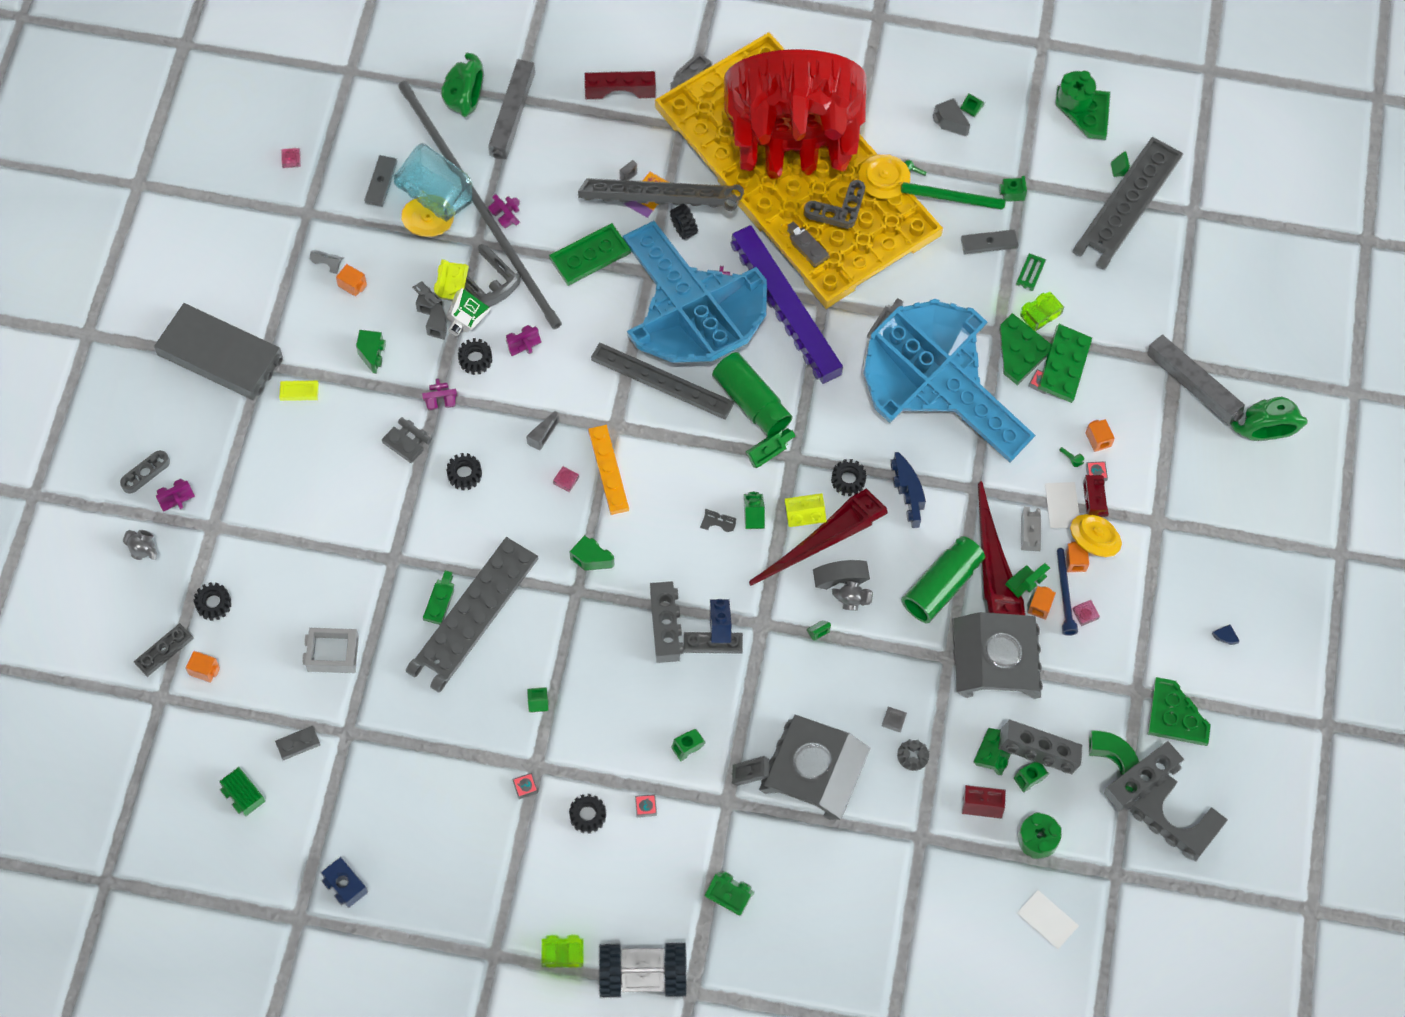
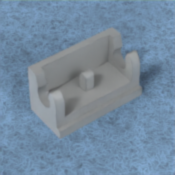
[1021,506,1041,551]

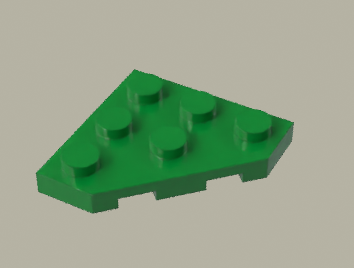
[1055,86,1110,140]
[999,313,1051,386]
[1147,677,1211,746]

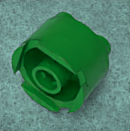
[1058,71,1096,113]
[1018,813,1062,859]

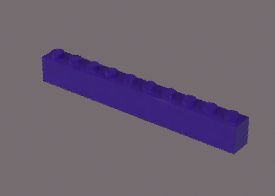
[730,225,843,384]

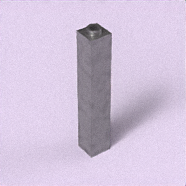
[488,59,535,159]
[1147,334,1245,425]

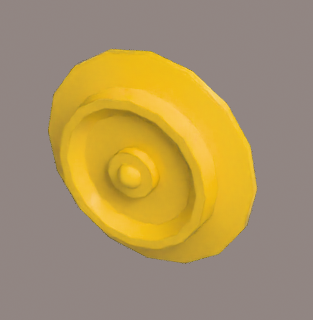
[859,154,910,199]
[401,196,454,237]
[1070,514,1122,557]

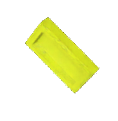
[279,381,319,401]

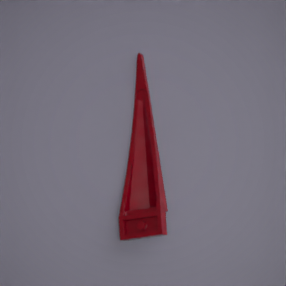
[978,481,1026,615]
[749,488,888,586]

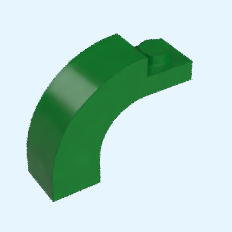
[1089,730,1139,793]

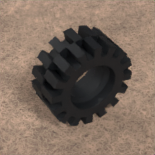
[670,204,698,240]
[458,338,492,375]
[446,453,482,491]
[831,459,867,496]
[193,582,232,621]
[569,794,606,834]

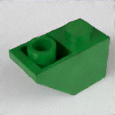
[356,329,386,374]
[744,491,765,529]
[569,535,615,571]

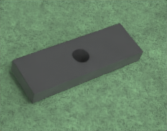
[364,155,397,207]
[961,229,1018,254]
[133,623,194,677]
[683,632,743,654]

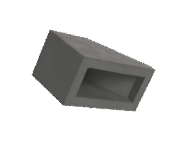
[933,98,970,136]

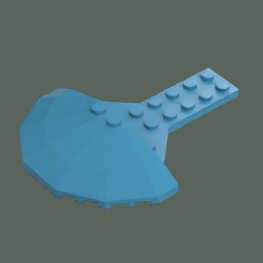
[622,221,767,362]
[863,299,1036,463]

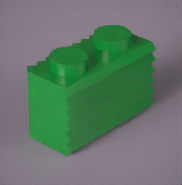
[219,767,266,817]

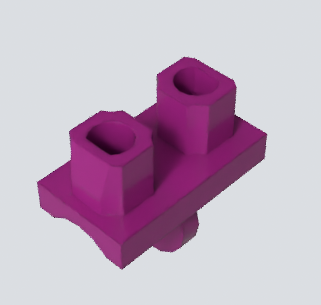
[488,194,520,228]
[506,325,542,356]
[422,378,457,410]
[156,479,195,512]

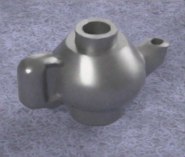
[123,530,157,560]
[832,581,873,611]

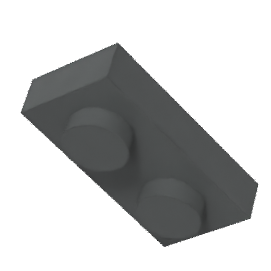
[275,725,321,761]
[732,756,769,786]

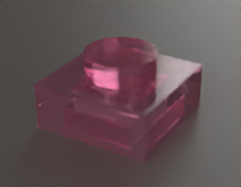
[281,148,301,168]
[553,466,579,493]
[1072,600,1100,626]

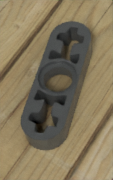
[120,450,170,494]

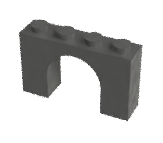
[1130,775,1228,861]

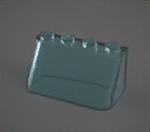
[394,143,472,221]

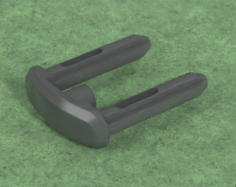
[464,244,520,307]

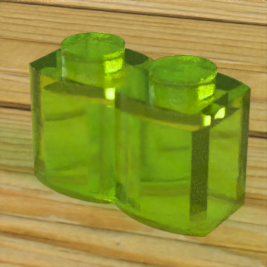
[1020,291,1064,331]
[541,935,583,968]

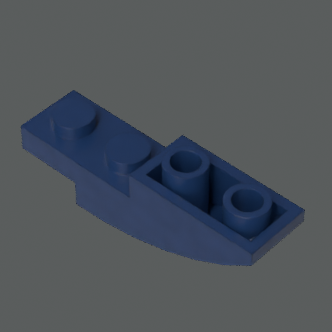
[891,452,926,528]

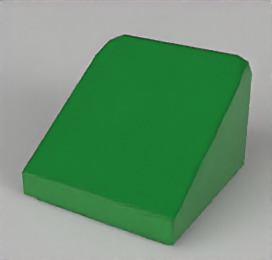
[960,93,985,117]
[1111,151,1130,177]
[807,620,831,641]
[527,687,549,713]

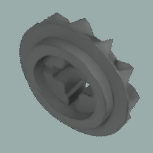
[897,739,929,771]

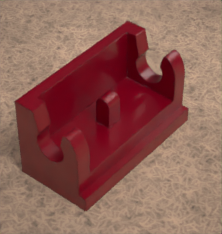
[1083,475,1109,517]
[962,785,1006,819]

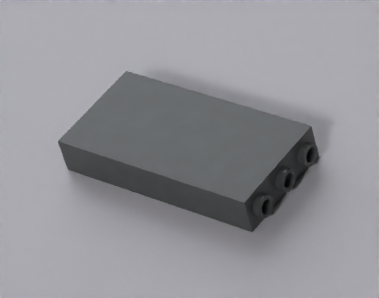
[154,303,283,401]

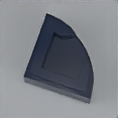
[1212,624,1240,645]

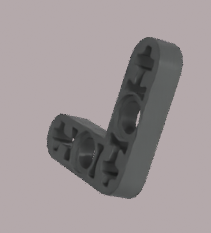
[804,180,865,229]

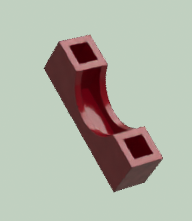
[584,71,656,100]

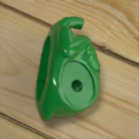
[441,53,484,117]
[1231,396,1308,441]

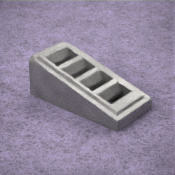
[526,411,559,450]

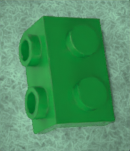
[1006,563,1050,598]
[974,728,1011,775]

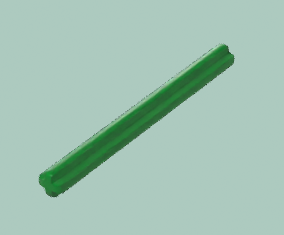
[901,182,1006,210]

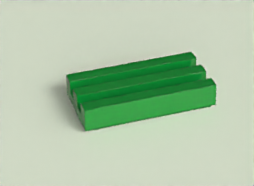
[1016,253,1046,291]

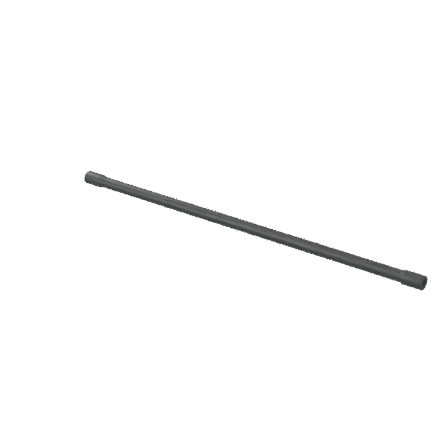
[398,81,562,329]

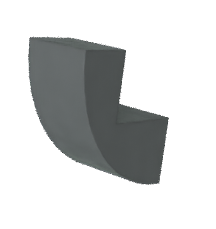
[415,290,447,340]
[813,560,870,590]

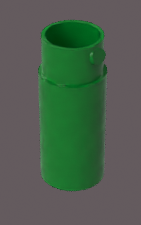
[712,352,793,437]
[901,536,985,623]

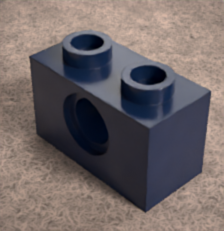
[709,599,732,643]
[321,857,368,908]

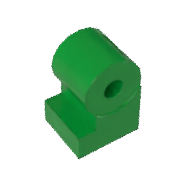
[671,729,706,762]
[1013,762,1049,793]

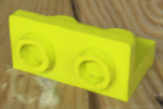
[434,259,469,301]
[785,493,827,527]

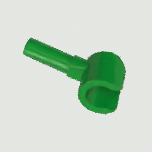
[904,160,927,176]
[1059,447,1084,467]

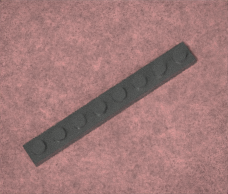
[591,342,734,420]

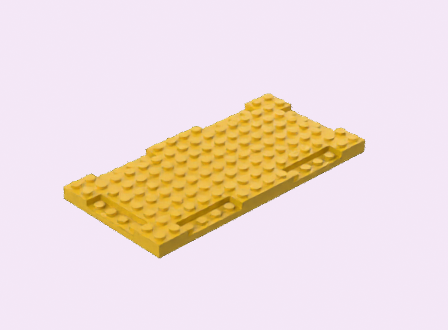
[655,32,943,309]

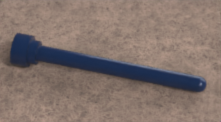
[1057,548,1078,636]

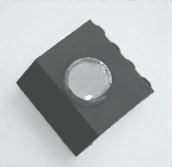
[954,612,1043,699]
[759,714,870,820]

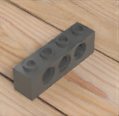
[650,581,684,663]
[999,719,1082,774]
[1104,741,1184,812]

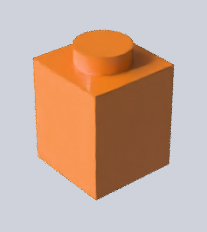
[336,264,367,297]
[1086,419,1115,452]
[1065,541,1089,572]
[1028,586,1056,620]
[186,651,219,683]

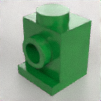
[999,176,1027,202]

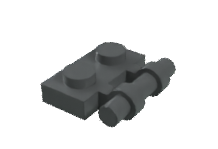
[382,417,432,464]

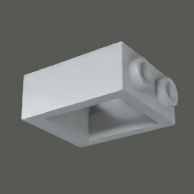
[303,628,359,673]

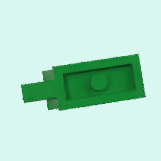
[746,428,795,468]
[423,570,455,625]

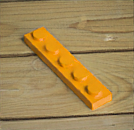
[588,425,629,515]

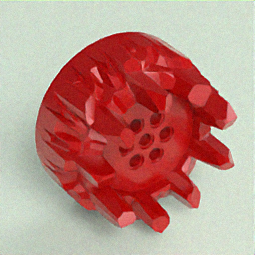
[724,49,867,179]

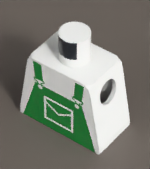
[446,288,491,336]

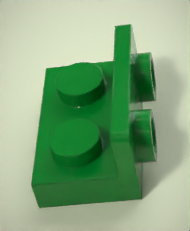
[704,871,755,916]

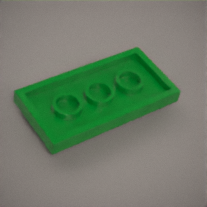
[549,223,631,286]
[1038,324,1092,403]

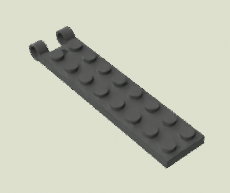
[1073,136,1183,270]
[578,178,744,211]
[406,537,539,693]

